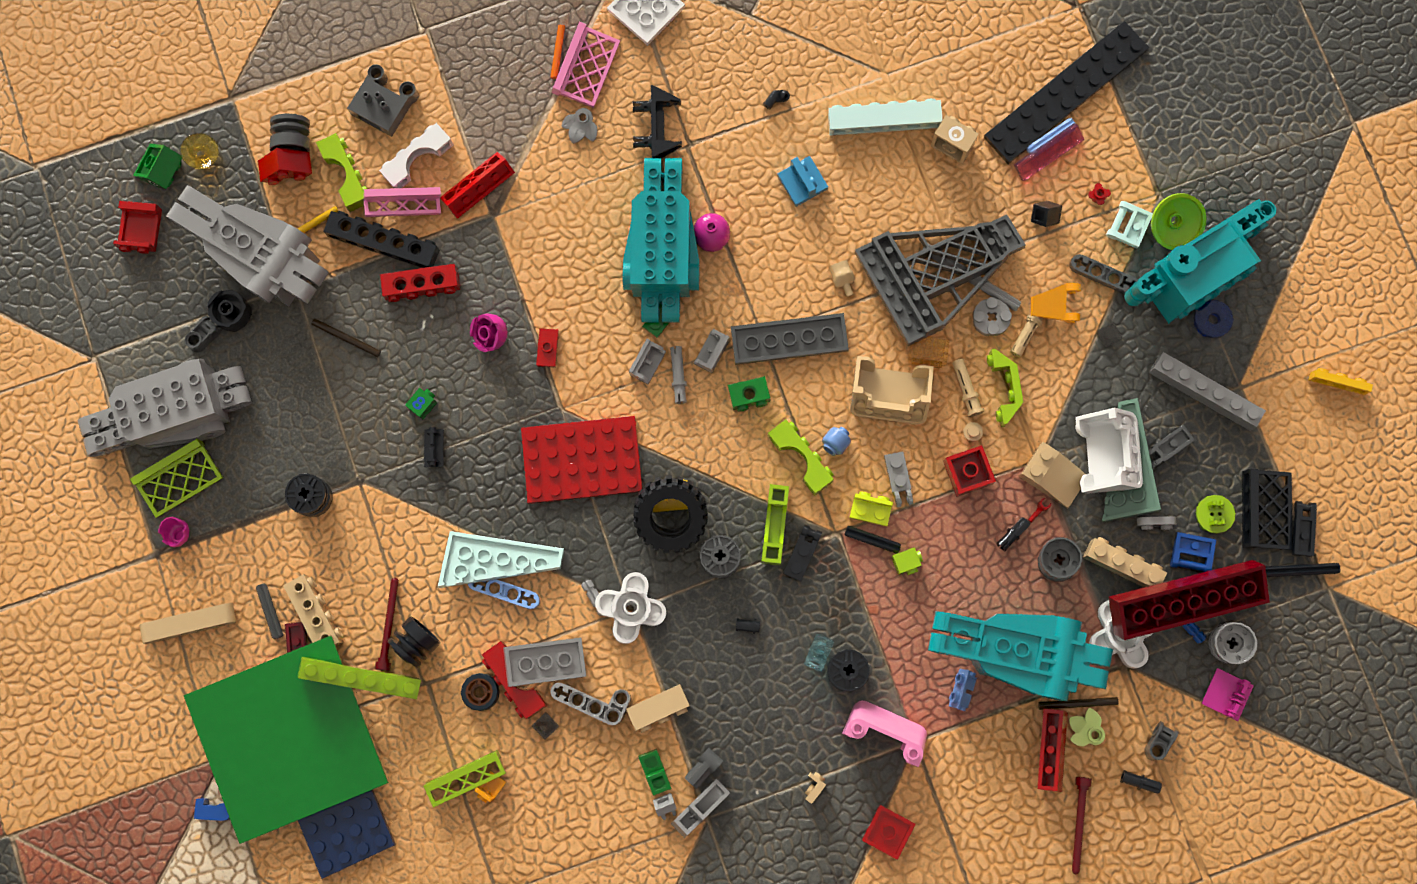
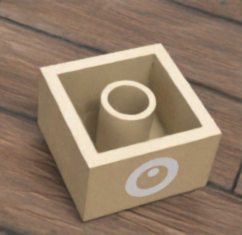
[931,115,978,165]

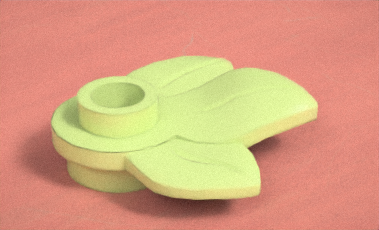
[1069,708,1105,746]

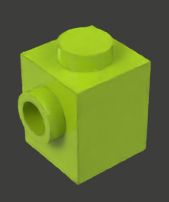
[891,547,923,575]

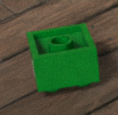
[133,144,183,189]

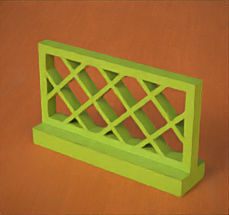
[130,439,223,518]

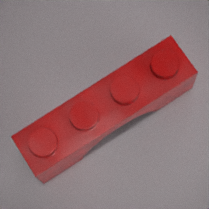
[482,641,548,719]

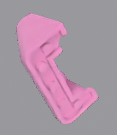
[842,701,927,767]

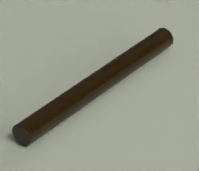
[311,318,381,357]
[1038,697,1119,710]

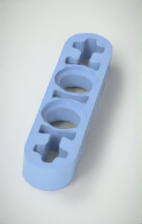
[468,579,540,609]

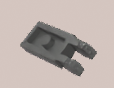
[1149,425,1195,468]

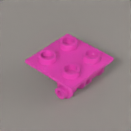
[1201,668,1254,721]

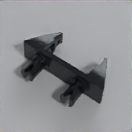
[633,85,682,158]

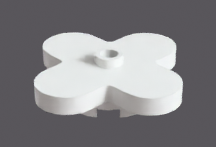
[595,572,666,644]
[1089,600,1153,669]

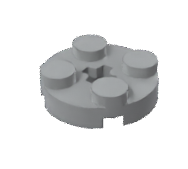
[973,297,1012,336]

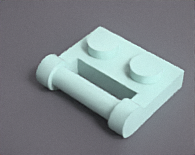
[1106,201,1153,249]

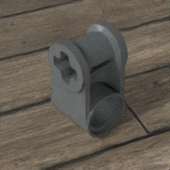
[184,316,222,353]
[1145,721,1179,760]

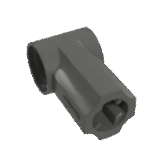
[685,748,724,789]

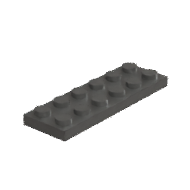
[731,313,849,365]

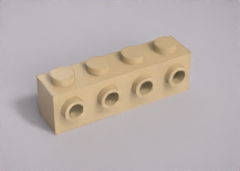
[1083,537,1167,587]
[283,574,343,647]

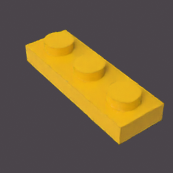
[1308,368,1373,395]

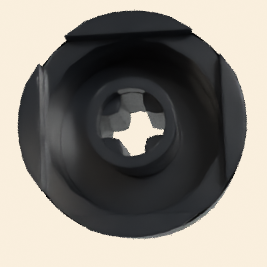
[207,290,252,332]

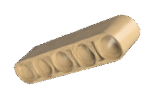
[139,603,236,644]

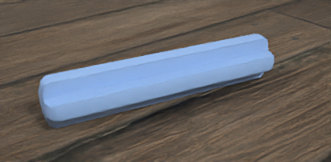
[1026,118,1076,156]

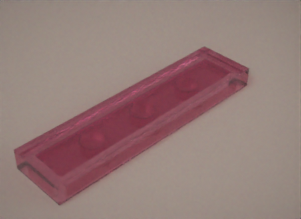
[1014,123,1085,181]

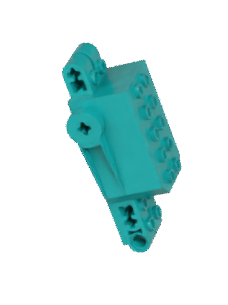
[623,158,700,323]
[1124,199,1276,324]
[928,611,1113,702]

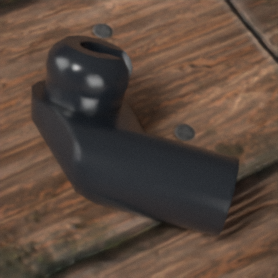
[763,90,790,110]

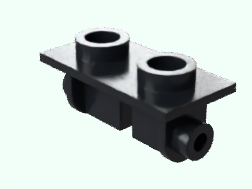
[424,427,444,467]

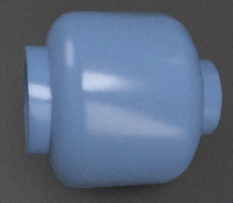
[822,427,851,456]

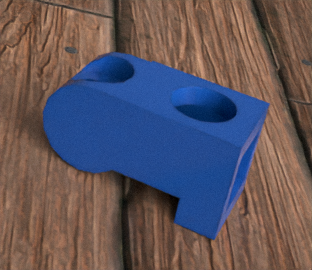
[194,798,230,821]

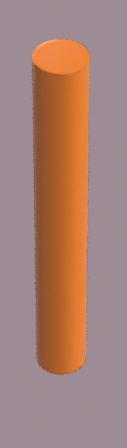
[550,24,565,79]

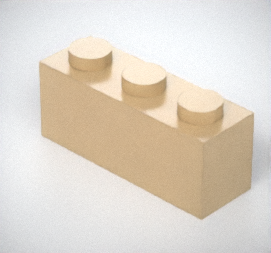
[626,684,690,733]

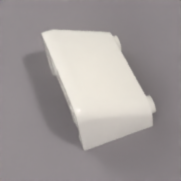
[1075,408,1143,494]

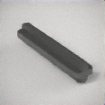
[256,584,283,639]

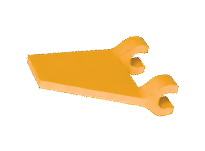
[1031,283,1081,324]

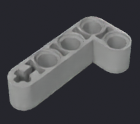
[550,683,631,725]

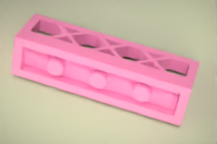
[363,187,441,217]

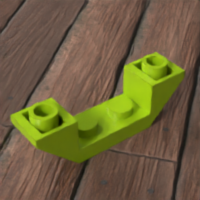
[987,349,1023,427]

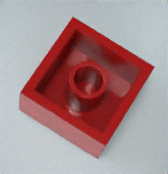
[943,445,996,497]

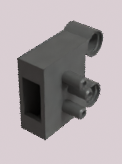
[347,64,419,137]

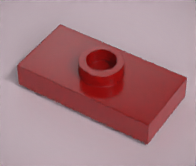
[536,328,559,368]

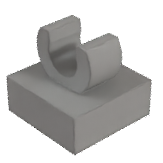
[653,793,677,820]

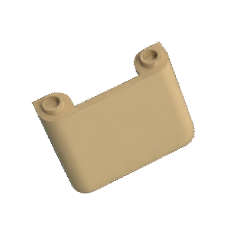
[850,356,934,424]

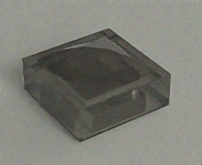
[532,712,560,740]

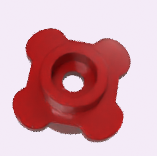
[1088,183,1111,205]

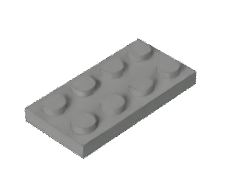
[503,638,586,687]

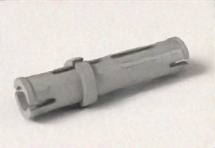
[670,346,687,404]

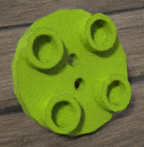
[1196,495,1236,534]

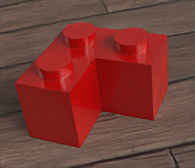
[258,148,312,185]

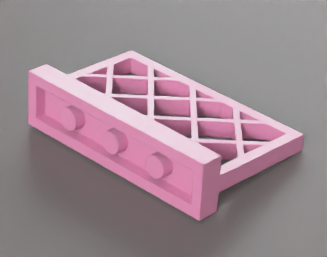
[552,21,620,108]

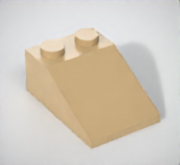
[1019,442,1086,509]

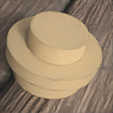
[963,422,983,442]

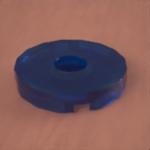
[1194,300,1234,338]

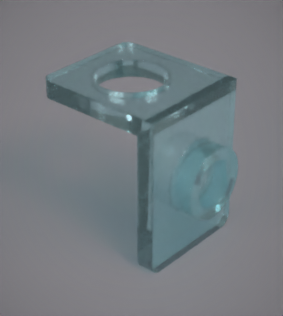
[804,634,834,672]

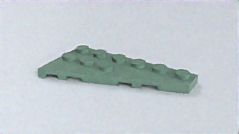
[1102,398,1162,522]

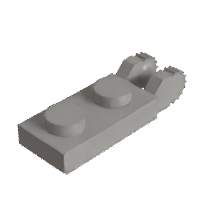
[884,452,913,507]

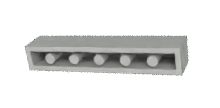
[1149,352,1266,431]

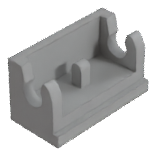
[694,329,730,373]
[629,339,666,385]

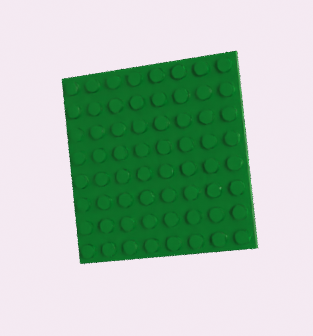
[183,635,389,844]

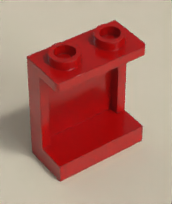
[113,201,162,254]

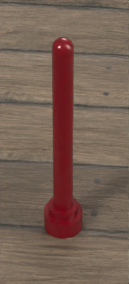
[375,578,399,671]
[1072,777,1092,875]

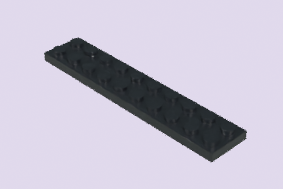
[984,21,1149,164]

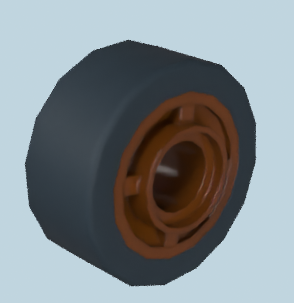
[461,673,500,711]

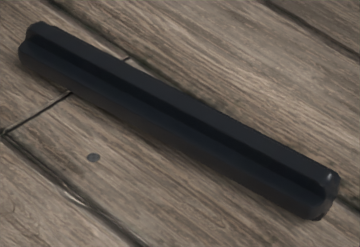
[1265,563,1341,577]

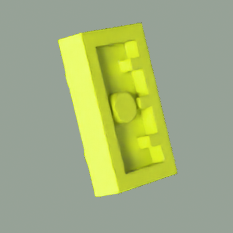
[849,491,893,527]

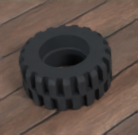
[633,475,708,553]

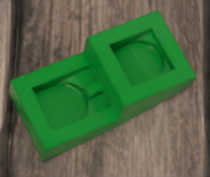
[638,749,671,796]

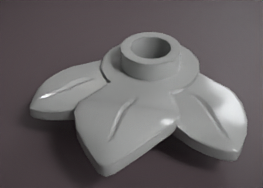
[562,108,598,144]

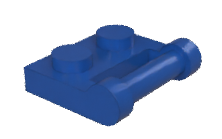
[1170,532,1216,572]

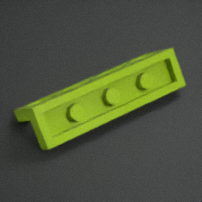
[424,750,506,807]

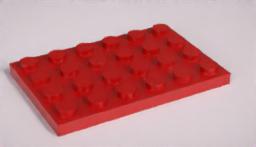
[521,416,642,504]

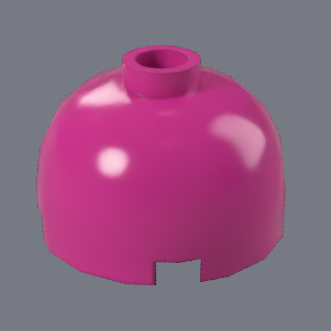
[694,213,730,252]
[470,313,508,352]

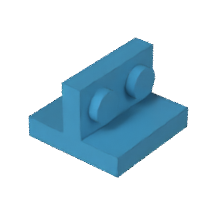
[777,156,828,207]

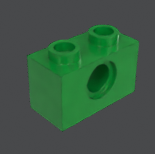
[728,376,770,412]

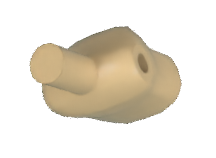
[829,260,855,297]

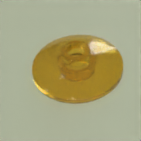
[180,133,219,169]

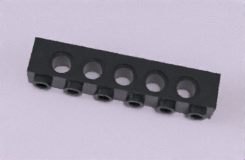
[323,211,440,268]

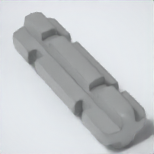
[581,580,602,616]

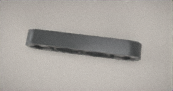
[1069,254,1138,294]

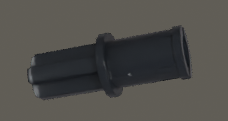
[996,517,1030,551]
[1120,770,1162,794]

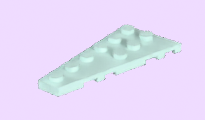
[438,531,564,588]

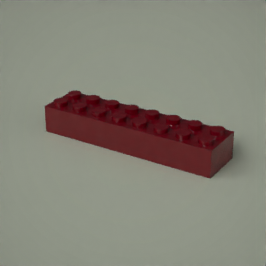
[1109,560,1270,640]

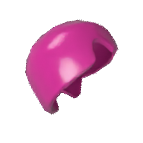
[158,516,190,548]

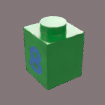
[405,388,437,420]

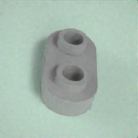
[1137,516,1177,530]

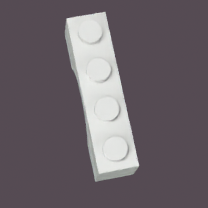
[379,123,454,188]

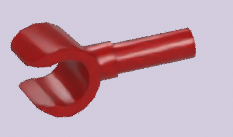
[1028,498,1051,523]

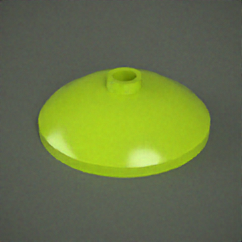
[1151,193,1206,250]

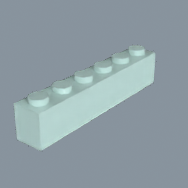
[828,98,943,136]

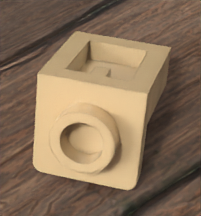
[805,772,826,804]

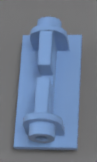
[949,669,977,711]

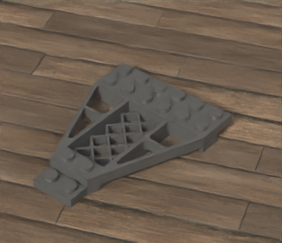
[855,215,1026,346]

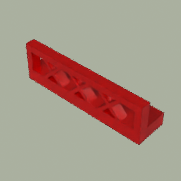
[440,152,515,219]

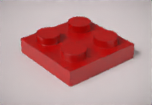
[862,805,916,860]

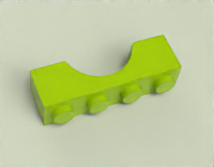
[316,133,370,212]
[768,419,834,496]
[761,484,789,566]

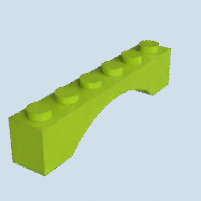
[298,657,421,699]

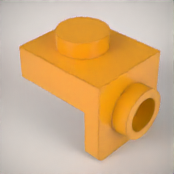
[475,771,507,803]

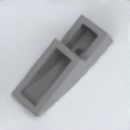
[671,779,730,838]

